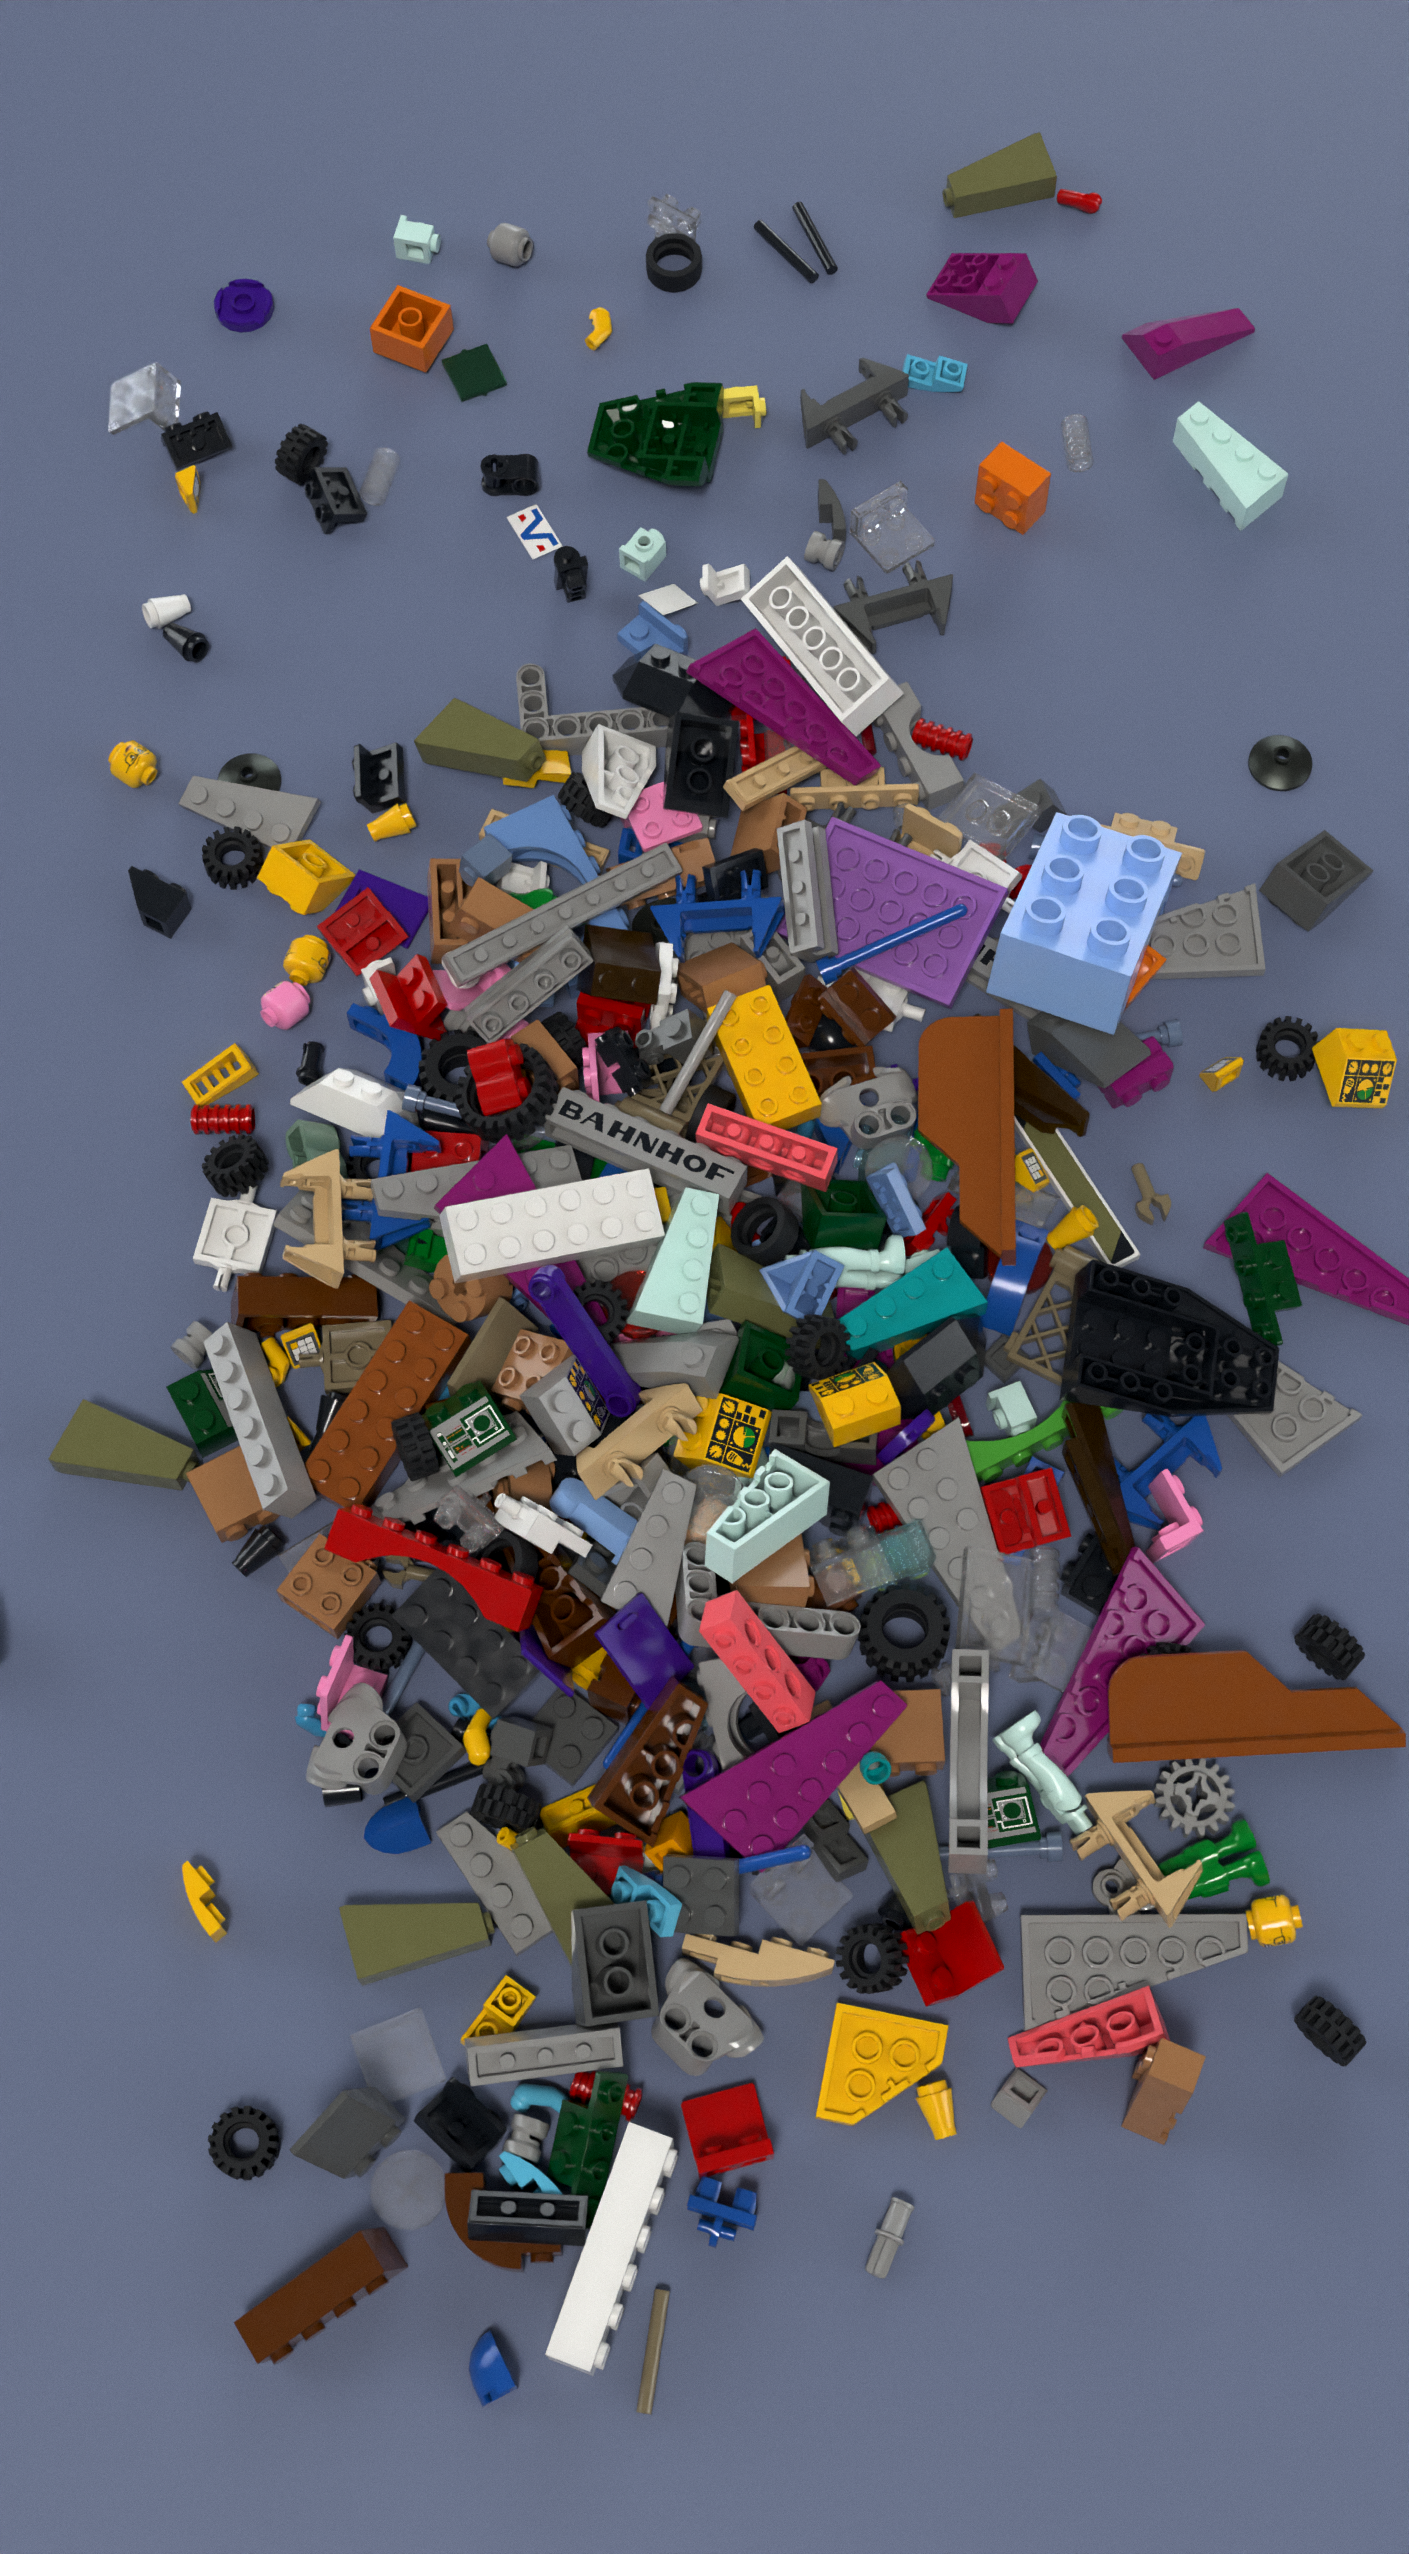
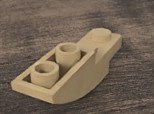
[682,1934,835,1987]

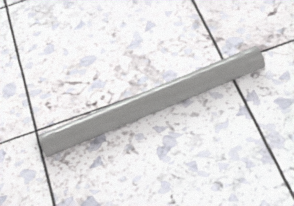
[659,989,737,1115]

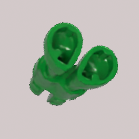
[1157,1819,1270,1900]

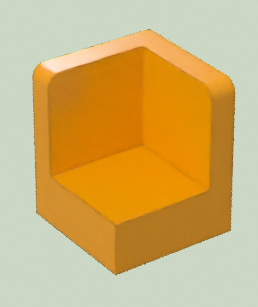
[644,1811,693,1873]

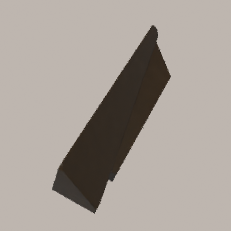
[973,1013,1090,1137]
[1062,1403,1135,1576]

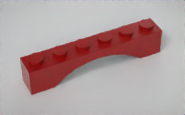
[324,1503,544,1632]

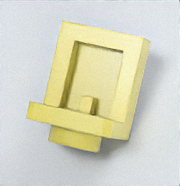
[722,385,766,429]

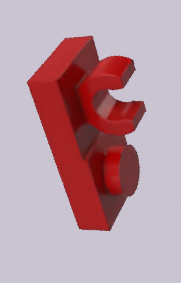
[903,1192,957,1257]

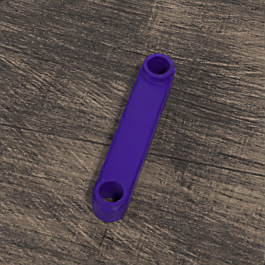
[528,1265,642,1417]
[682,1749,731,1858]

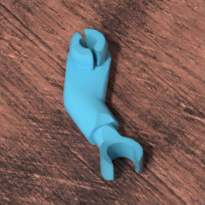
[510,2083,589,2114]

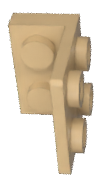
[900,803,963,858]

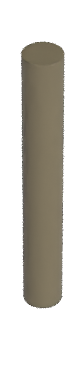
[636,2289,670,2415]

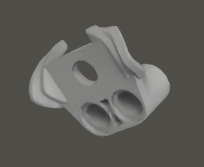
[818,1067,918,1149]
[306,1683,408,1795]
[651,1958,764,2076]

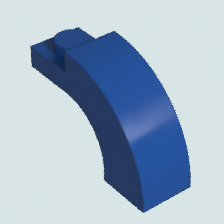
[346,1003,422,1090]
[980,1220,1049,1336]

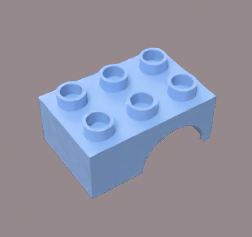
[986,812,1182,1035]

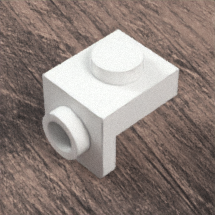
[700,563,750,606]
[497,861,550,894]
[361,958,397,1016]

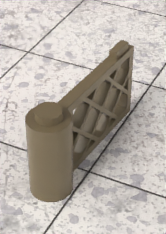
[614,1039,725,1139]
[1003,1245,1105,1387]

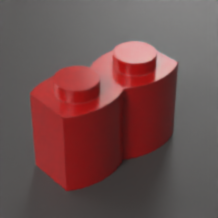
[467,1039,532,1117]

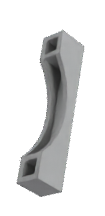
[948,1649,989,1874]

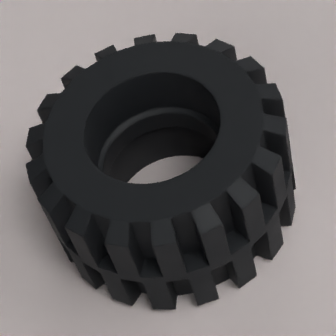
[418,1029,487,1120]
[858,1583,950,1682]

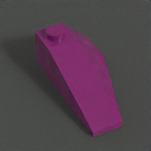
[1122,308,1255,380]

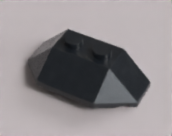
[612,644,736,719]
[887,1313,986,1420]

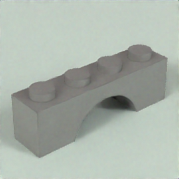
[873,682,964,811]
[697,1657,755,1772]

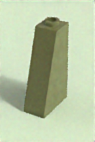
[942,132,1057,218]
[414,698,546,782]
[706,1243,835,1349]
[48,1399,199,1491]
[864,1780,951,1935]
[509,1827,614,1967]
[339,1903,495,1986]

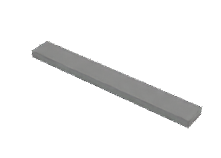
[441,842,683,988]

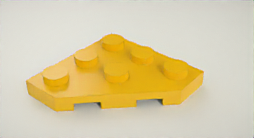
[815,2003,949,2126]

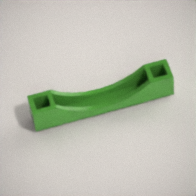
[966,1401,1123,1483]

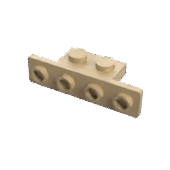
[790,767,919,812]
[1100,813,1205,880]

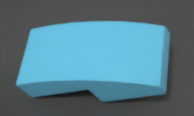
[902,354,968,392]
[610,1865,682,1938]
[498,2151,563,2195]

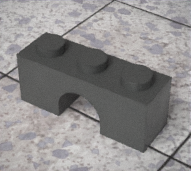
[769,1409,879,1465]

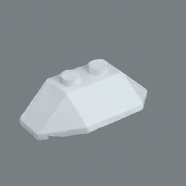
[290,1068,421,1138]

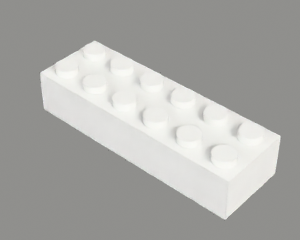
[741,556,904,736]
[439,1168,665,1284]
[545,2122,678,2376]

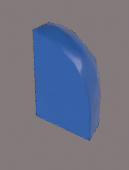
[364,1797,431,1854]
[469,2330,518,2407]

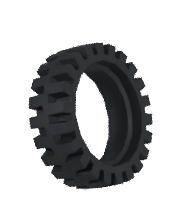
[455,1042,559,1144]

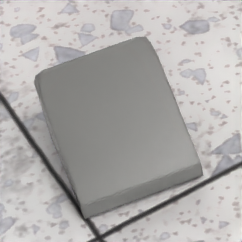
[991,2068,1048,2128]

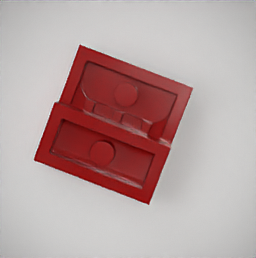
[317,887,409,977]
[980,1467,1072,1556]

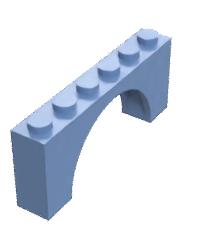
[484,795,630,1000]

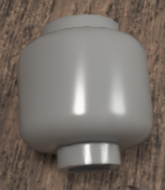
[487,223,533,267]

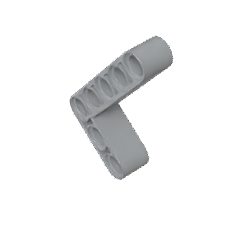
[516,663,669,756]
[675,1542,861,1660]

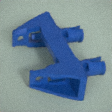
[650,869,785,963]
[341,1110,442,1251]
[1113,1413,1222,1531]

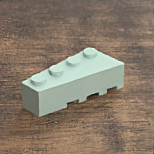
[1173,401,1288,531]
[625,1187,719,1334]
[705,1449,830,1583]

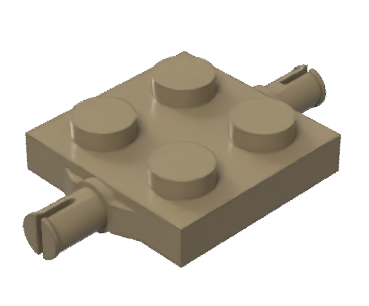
[299,1320,392,1395]

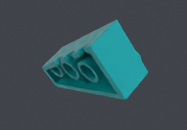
[838,1247,988,1361]

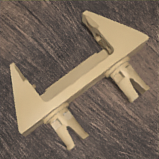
[280,1149,376,1289]
[576,1383,703,1500]
[1069,1790,1203,1928]

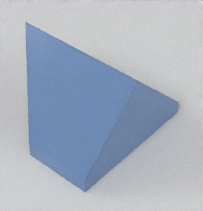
[759,1250,845,1320]

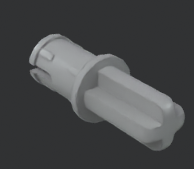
[865,2197,915,2279]

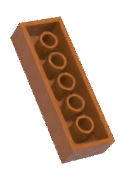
[304,1300,472,1508]

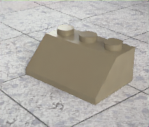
[447,1297,539,1414]

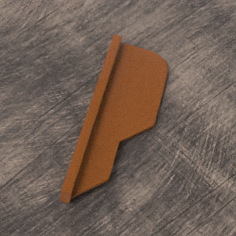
[918,1008,1016,1266]
[1107,1650,1406,1763]

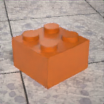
[369,285,454,373]
[975,441,1051,535]

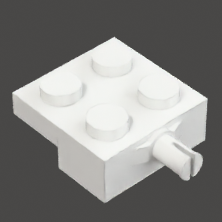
[492,1493,593,1558]

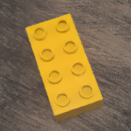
[707,984,822,1130]

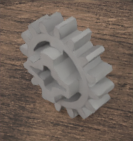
[1154,1758,1235,1839]

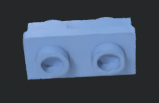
[617,601,688,655]
[866,1162,926,1237]

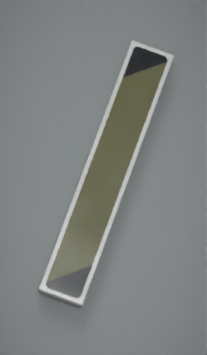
[1014,1113,1140,1268]

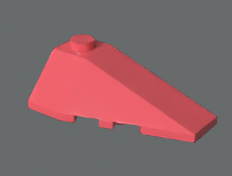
[1007,1986,1170,2067]

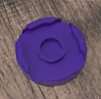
[214,278,274,333]
[876,1409,935,1465]

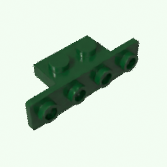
[1224,1212,1302,1347]
[547,2071,628,2229]

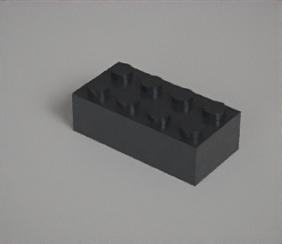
[392,1567,542,1719]

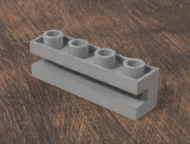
[777,820,838,963]
[464,924,594,1044]
[464,2022,623,2086]

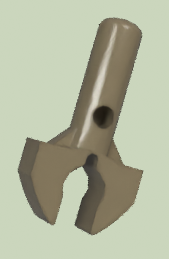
[1131,1163,1172,1225]
[381,1555,435,1590]

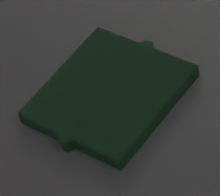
[441,343,507,402]

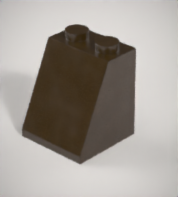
[576,924,661,1005]

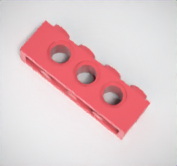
[695,1103,838,1192]
[699,1590,816,1733]

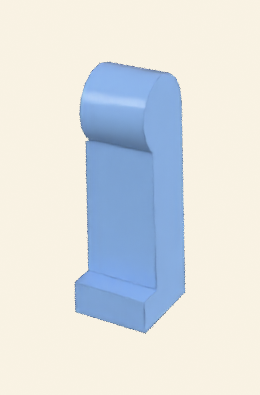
[549,1477,637,1565]

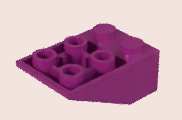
[926,253,1038,323]

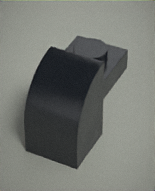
[947,1204,988,1279]

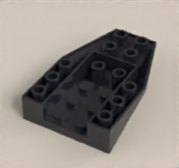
[1059,1259,1279,1417]

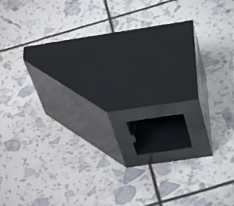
[128,866,192,939]

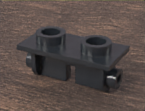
[594,1026,654,1098]

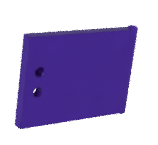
[334,869,429,949]
[594,1593,694,1709]
[520,1624,574,1697]

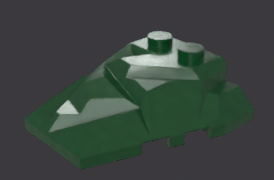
[587,382,724,486]

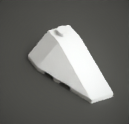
[582,724,656,819]

